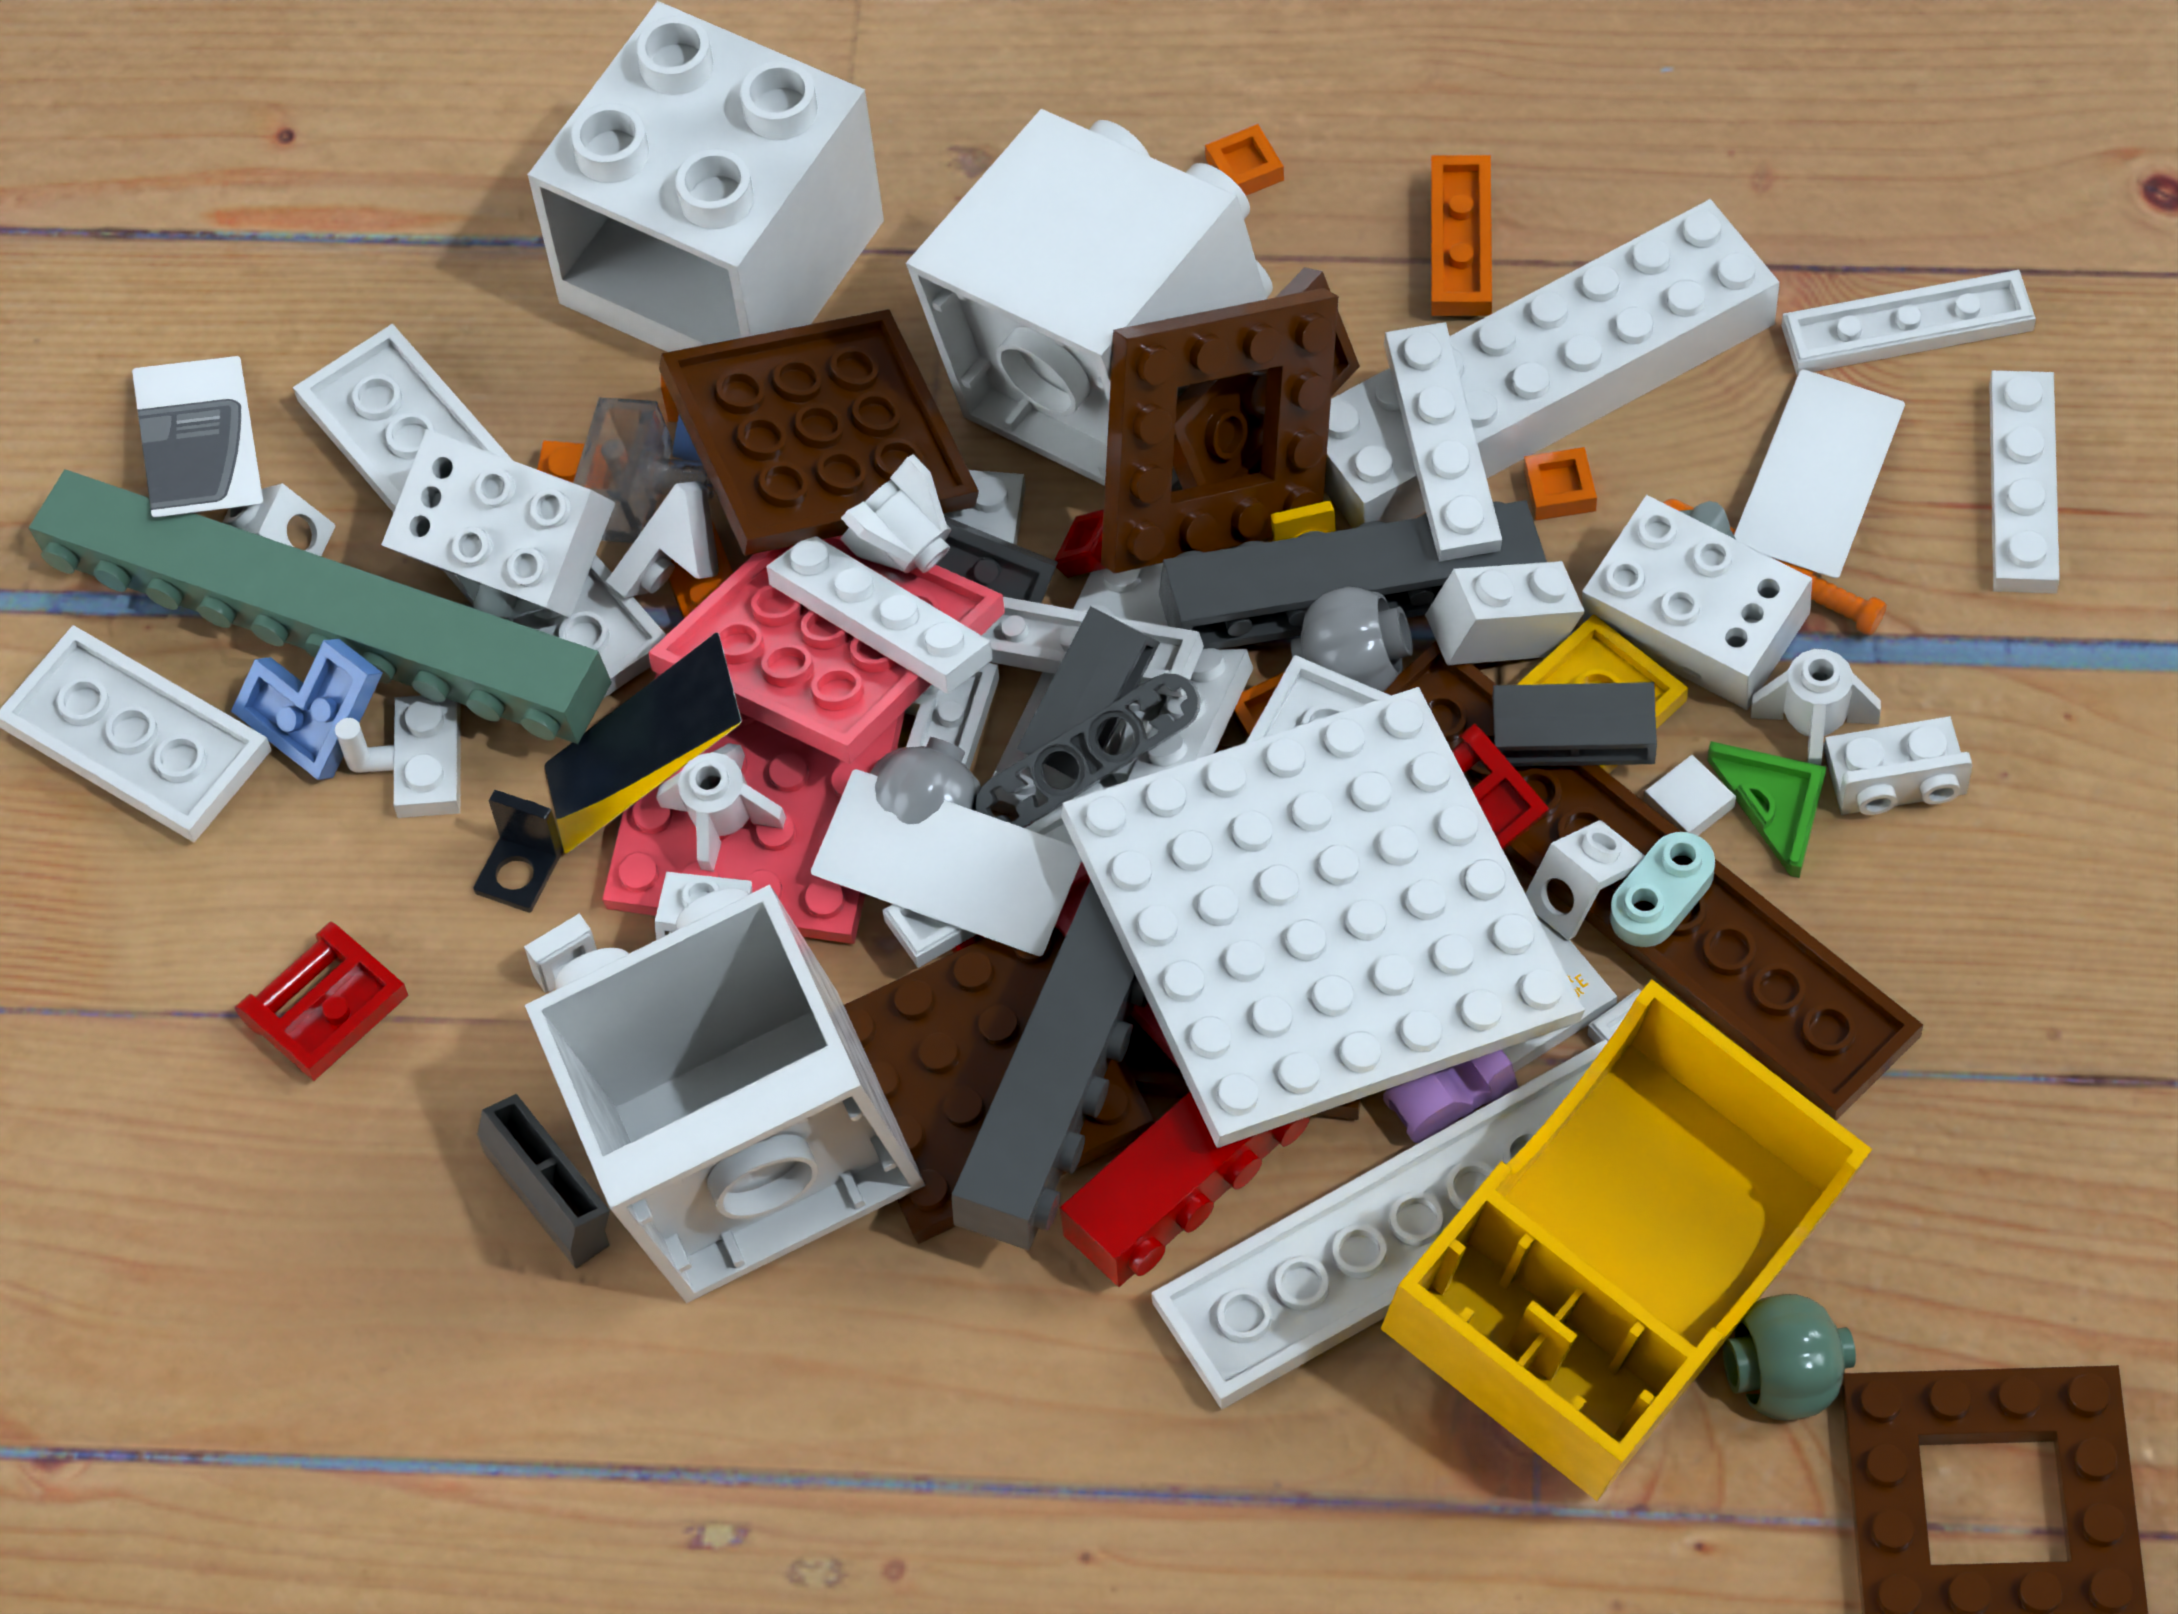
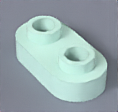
[1610,832,1715,947]

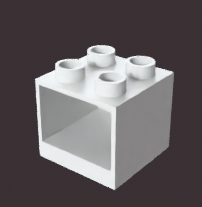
[528,1,884,352]
[906,109,1273,486]
[525,885,926,1303]

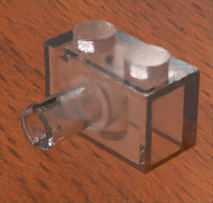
[573,397,714,543]

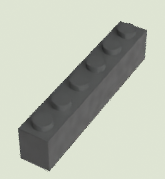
[1159,500,1547,649]
[952,880,1148,1251]

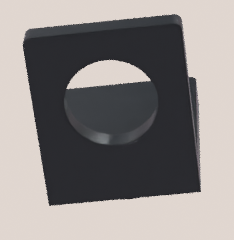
[473,790,563,913]

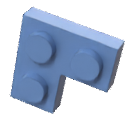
[231,639,383,780]

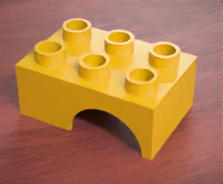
[1381,979,1872,1502]

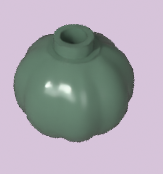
[1723,1294,1856,1421]

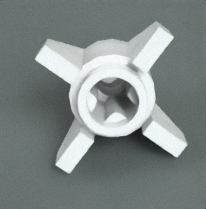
[840,454,951,573]
[1751,648,1881,766]
[656,743,786,872]

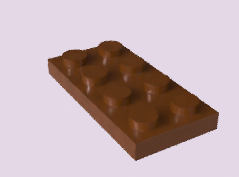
[1173,267,1360,489]

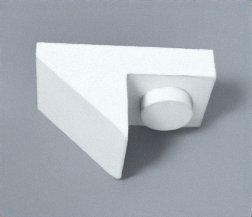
[606,481,719,598]

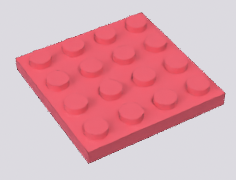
[648,535,1005,764]
[602,673,905,944]

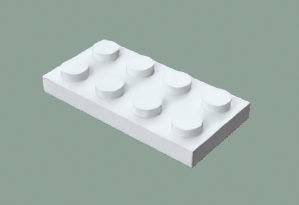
[0,625,272,843]

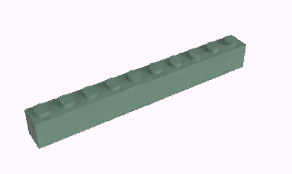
[29,469,612,744]

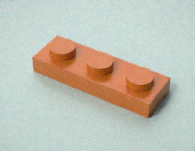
[1431,155,1492,316]

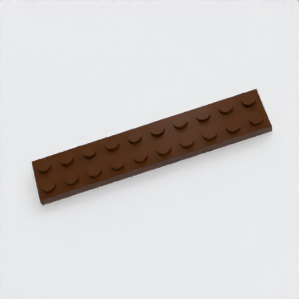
[1384,641,1923,1121]

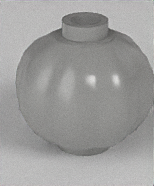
[1291,586,1413,692]
[869,737,981,824]

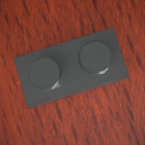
[936,516,1058,604]

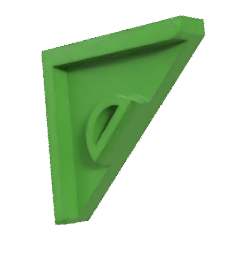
[1707,741,1827,878]

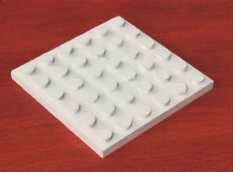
[1060,687,1585,1148]

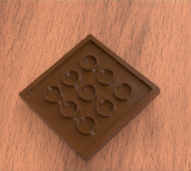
[659,309,979,556]
[844,927,1155,1244]

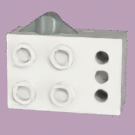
[381,429,616,621]
[1582,495,1812,710]

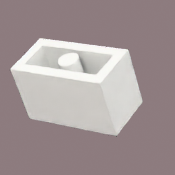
[1425,561,1585,665]

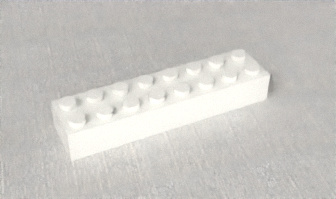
[1324,199,1780,528]

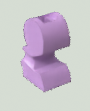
[1383,1050,1518,1143]

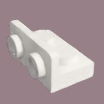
[1823,716,1972,815]

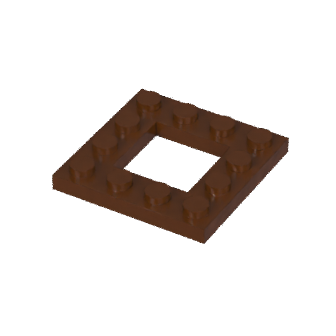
[1101,288,1339,574]
[1841,1365,2148,1614]

